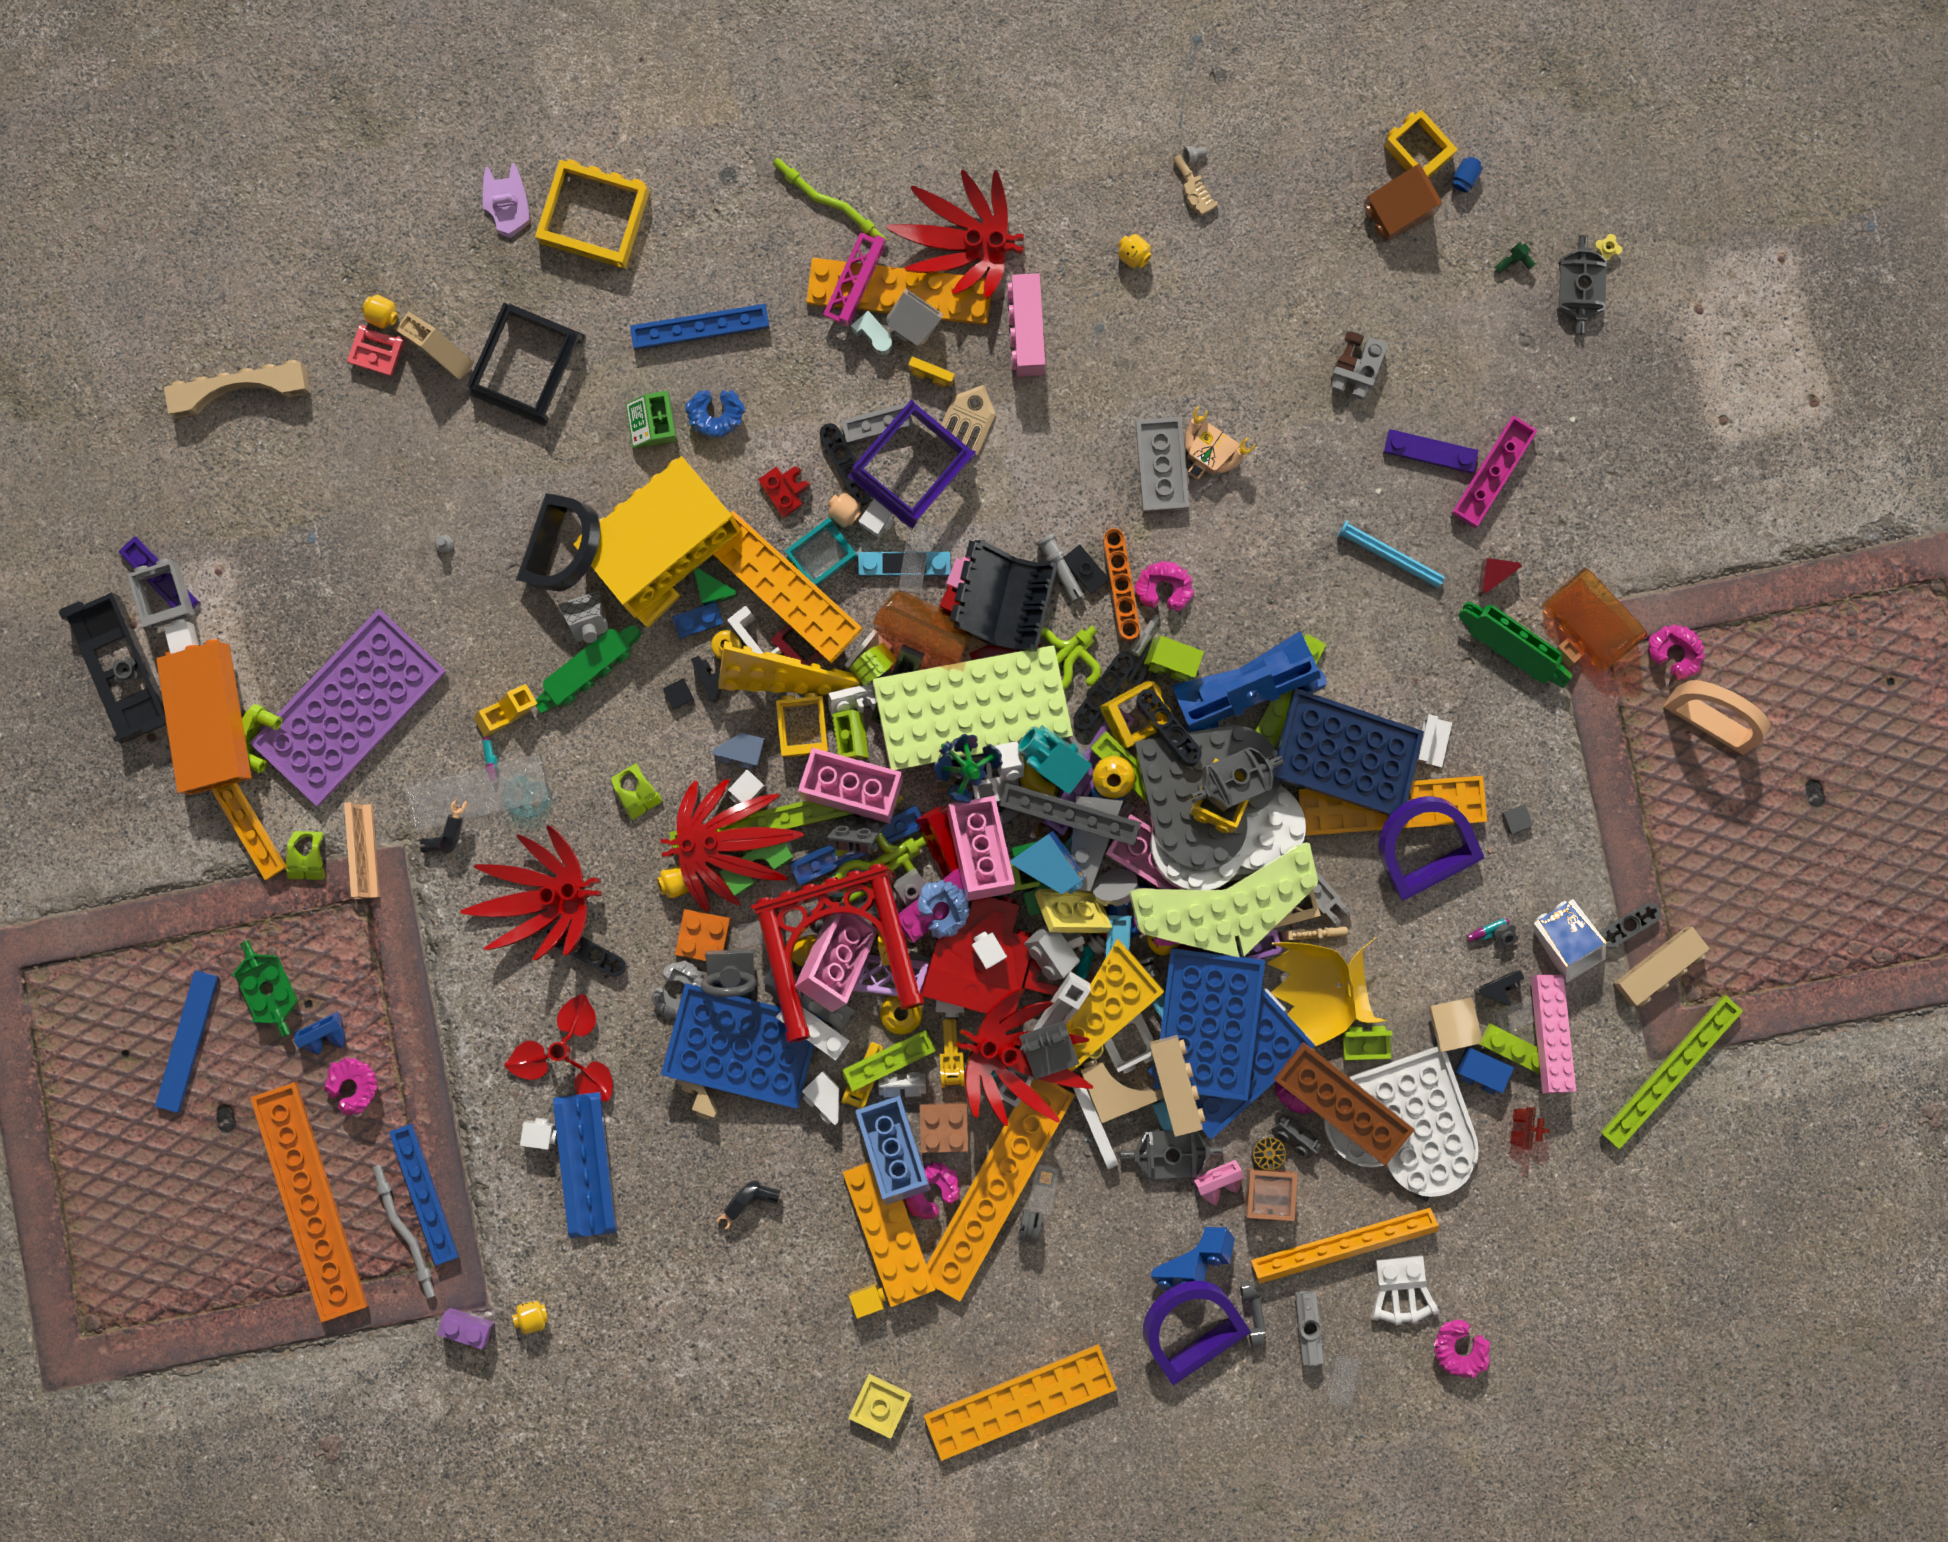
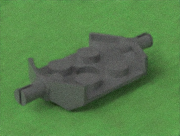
[1557,235,1607,336]
[1190,747,1284,811]
[1120,1130,1224,1179]

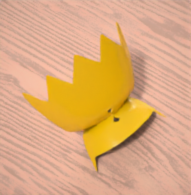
[1268,936,1387,1047]

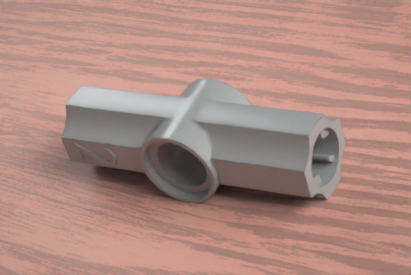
[1295,1290,1323,1366]

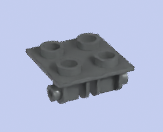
[827,815,887,854]
[1019,1020,1079,1079]

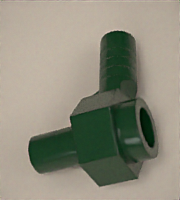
[1494,242,1536,274]

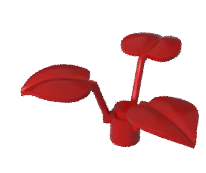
[504,994,613,1101]

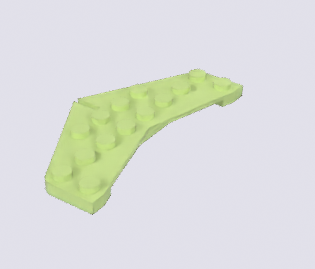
[1129,842,1318,957]

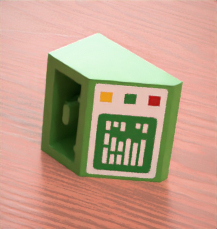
[625,391,678,449]

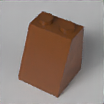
[1364,163,1442,242]

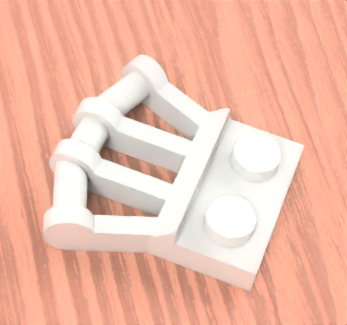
[1371,1255,1440,1326]

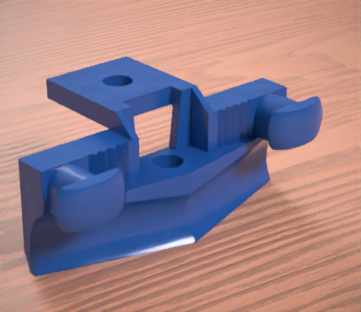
[1171,631,1327,732]

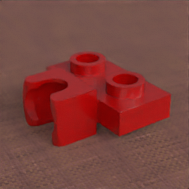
[758,466,811,518]

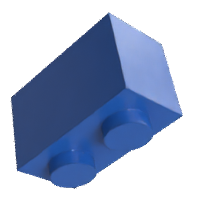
[1455,1047,1514,1095]

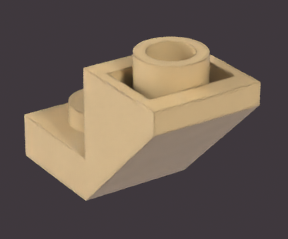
[677,1080,718,1120]

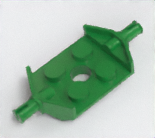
[232,940,299,1037]

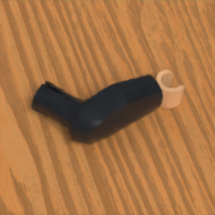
[420,798,468,854]
[717,1180,781,1230]

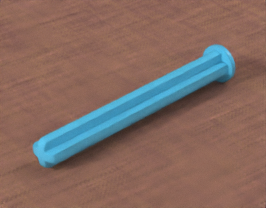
[1337,520,1445,588]

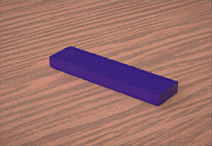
[118,536,200,609]

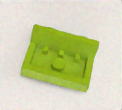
[1342,1026,1392,1060]

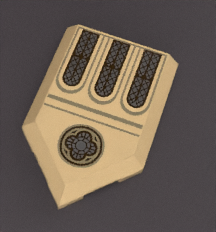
[935,385,996,456]

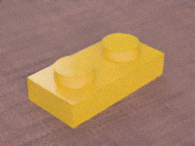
[909,356,955,387]

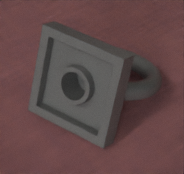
[700,949,757,997]

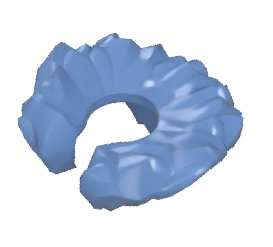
[917,880,969,939]

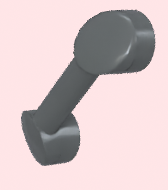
[1240,1281,1266,1348]

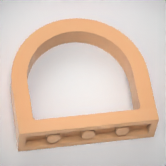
[1663,680,1771,755]

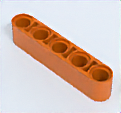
[1103,528,1140,642]

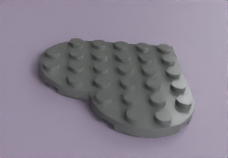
[1134,725,1281,871]

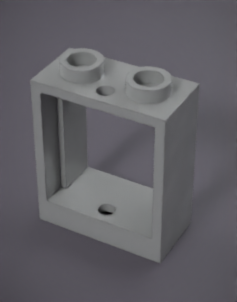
[127,559,195,630]

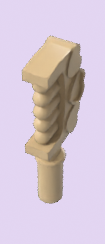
[1173,154,1218,216]
[1281,927,1348,941]

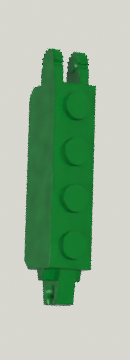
[1458,601,1573,688]
[536,625,642,714]

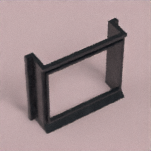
[467,302,585,427]

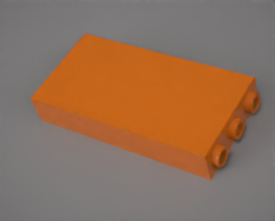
[156,639,252,795]

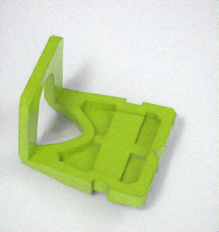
[611,763,663,820]
[286,831,325,880]

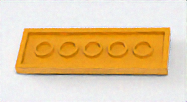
[842,1162,936,1307]

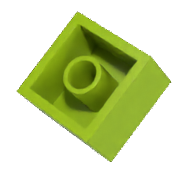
[1144,635,1204,683]

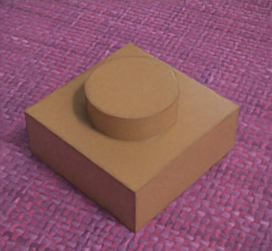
[1556,637,1584,668]

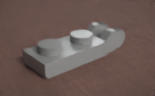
[1307,871,1351,926]

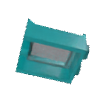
[785,517,858,587]

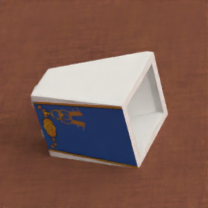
[1534,899,1606,983]

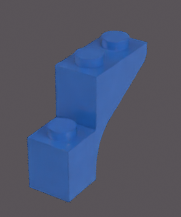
[1151,1227,1235,1290]

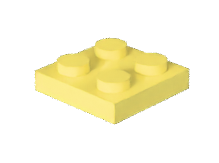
[848,1374,911,1439]

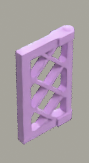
[853,954,930,996]

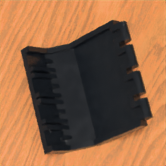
[949,540,1058,652]

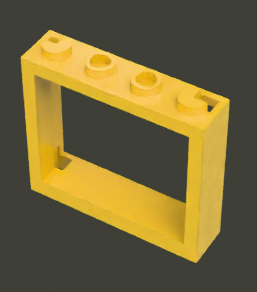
[535,159,650,269]

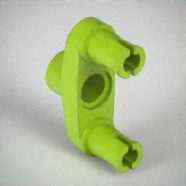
[242,704,283,773]

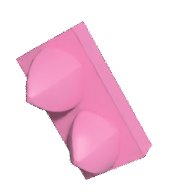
[1193,1160,1244,1206]

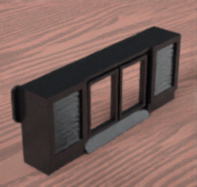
[59,592,167,744]

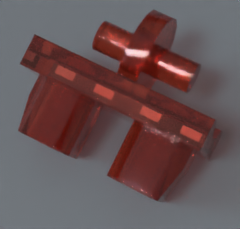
[1510,1107,1550,1150]

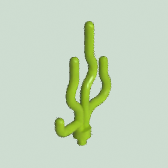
[1041,625,1101,690]
[822,832,927,905]

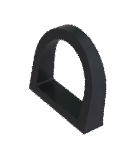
[516,493,600,592]

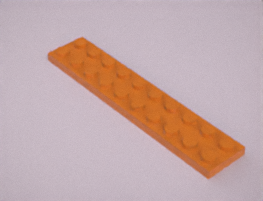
[250,1082,368,1323]

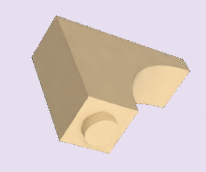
[395,312,474,380]
[1080,1059,1164,1123]

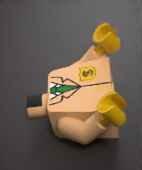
[1185,406,1256,480]

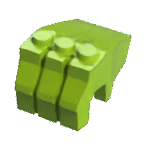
[849,642,897,686]

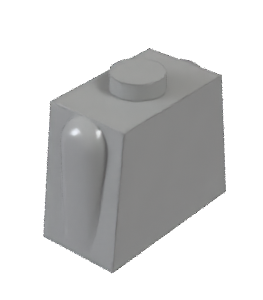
[886,288,943,346]

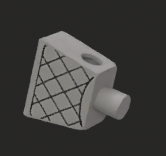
[558,590,608,643]

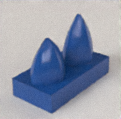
[294,1011,345,1055]

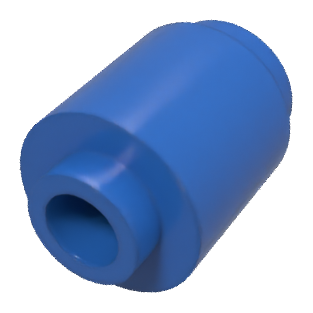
[1452,156,1483,193]

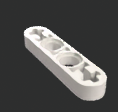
[1073,1087,1119,1170]

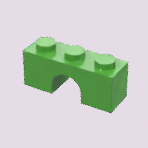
[719,843,795,896]

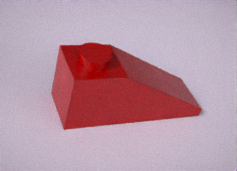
[916,806,959,879]

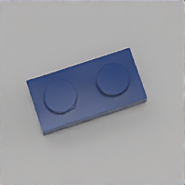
[672,602,724,639]

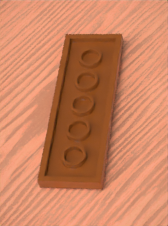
[1274,1042,1415,1166]

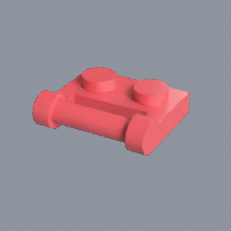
[347,325,406,377]

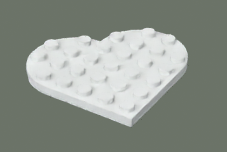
[1150,786,1306,890]
[1323,1046,1478,1197]

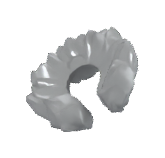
[651,961,704,1019]

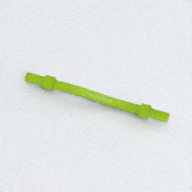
[773,158,887,242]

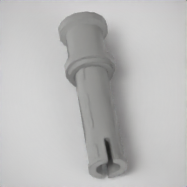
[1036,533,1084,602]

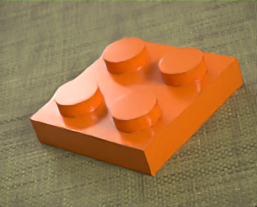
[675,909,731,961]

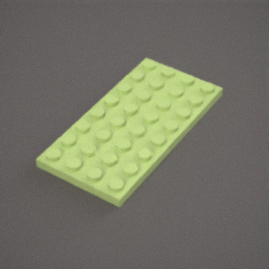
[872,645,1073,771]

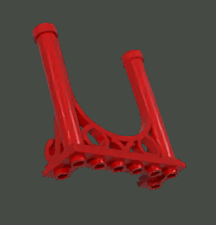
[751,864,924,1043]

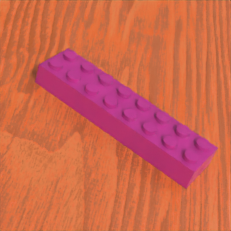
[1450,415,1538,529]
[898,867,965,942]

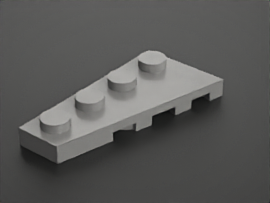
[1071,796,1124,891]

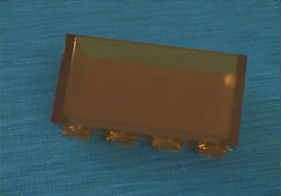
[1542,568,1648,671]
[873,590,972,664]

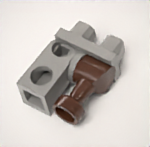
[1331,331,1389,400]

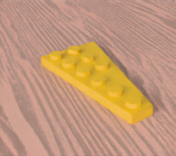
[719,641,860,695]
[1066,938,1164,1071]

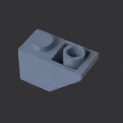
[712,733,766,770]

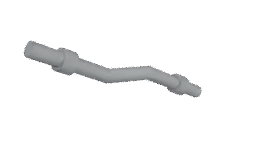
[372,1164,435,1298]

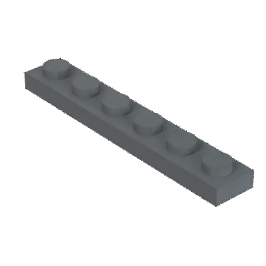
[1000,782,1142,845]

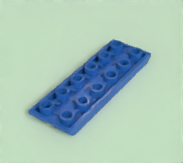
[553,1092,617,1238]

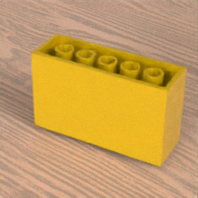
[573,456,742,618]

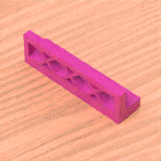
[823,232,886,327]

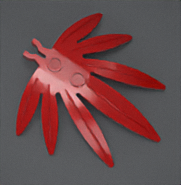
[887,169,1024,299]
[660,779,805,912]
[460,825,602,961]
[955,988,1093,1126]

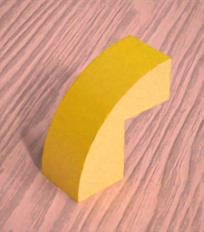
[473,684,537,737]

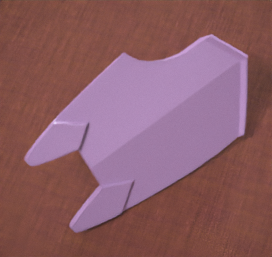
[483,163,530,238]

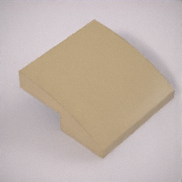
[1429,997,1482,1052]

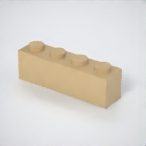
[1613,927,1710,1007]
[1150,1035,1206,1137]

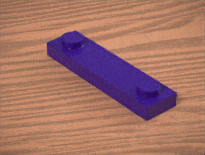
[1383,429,1479,474]

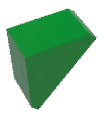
[694,567,738,606]

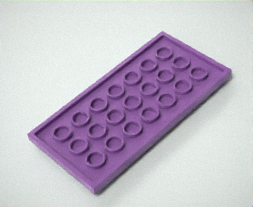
[250,608,447,807]

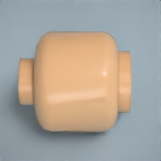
[827,493,862,528]

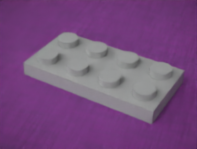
[1135,417,1189,512]

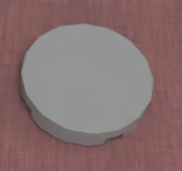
[1092,869,1139,906]

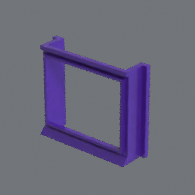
[848,399,976,530]

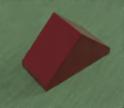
[1478,558,1522,597]

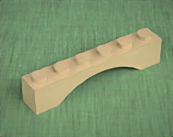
[164,360,311,419]

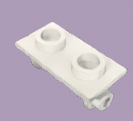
[878,1072,926,1098]

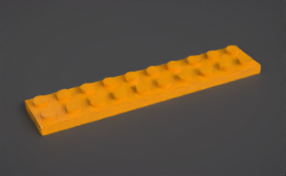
[927,1078,1075,1302]

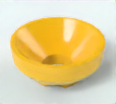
[1093,756,1135,799]
[880,996,922,1035]

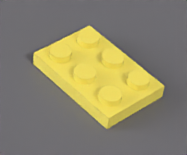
[1035,889,1112,933]

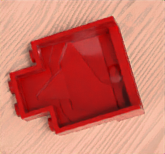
[922,896,1031,1019]

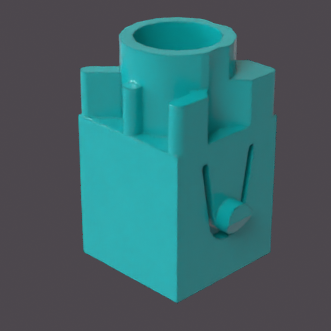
[1018,725,1092,794]

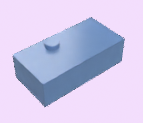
[855,1096,931,1205]

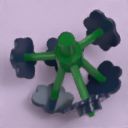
[934,734,1003,803]

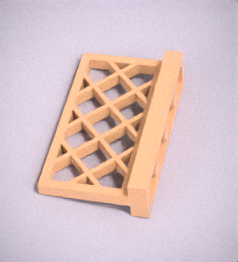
[344,802,380,899]

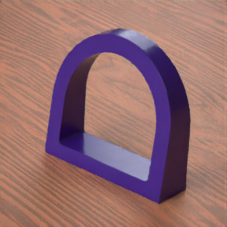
[1378,796,1485,901]
[1143,1281,1251,1386]

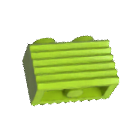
[832,710,869,760]

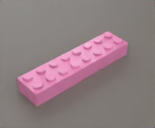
[1530,975,1576,1094]

